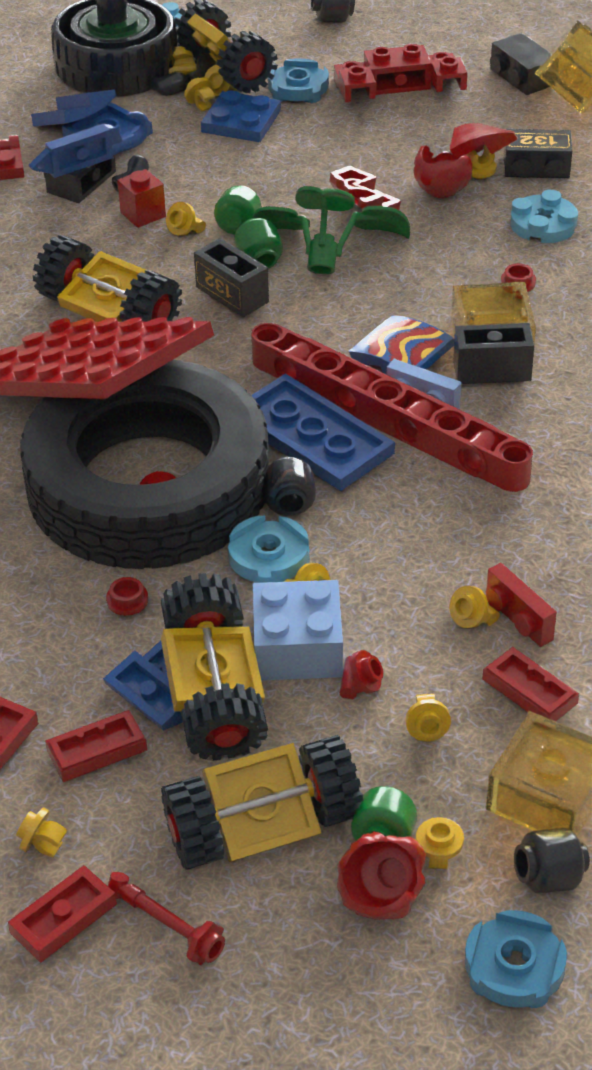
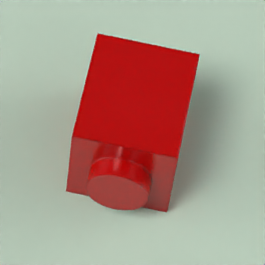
[117,169,166,228]

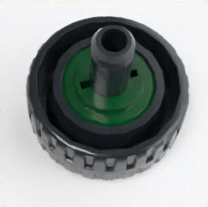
[51,0,178,96]

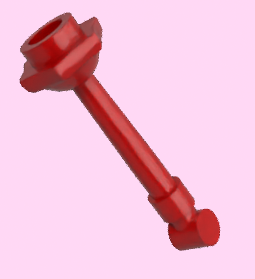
[108,872,225,965]

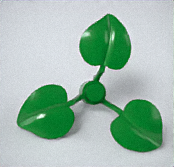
[253,186,410,274]

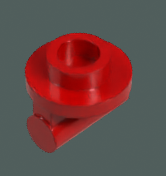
[340,650,383,699]

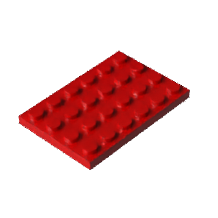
[0,317,215,399]

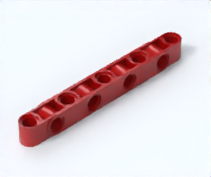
[251,323,533,492]

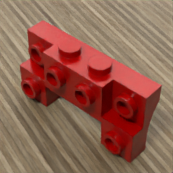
[334,44,468,103]

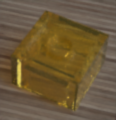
[535,20,592,114]
[451,282,536,344]
[486,711,592,837]

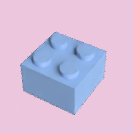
[253,580,343,680]

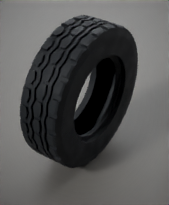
[20,360,269,569]

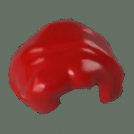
[413,145,472,198]
[337,831,426,920]

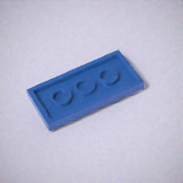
[252,373,395,491]

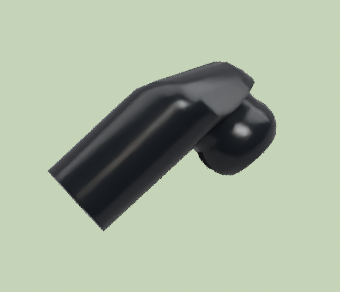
[186,53,216,81]
[149,72,190,96]
[112,155,149,192]

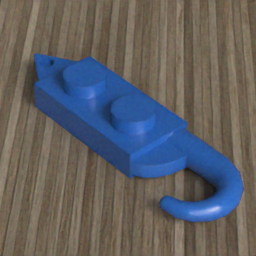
[29,111,150,178]

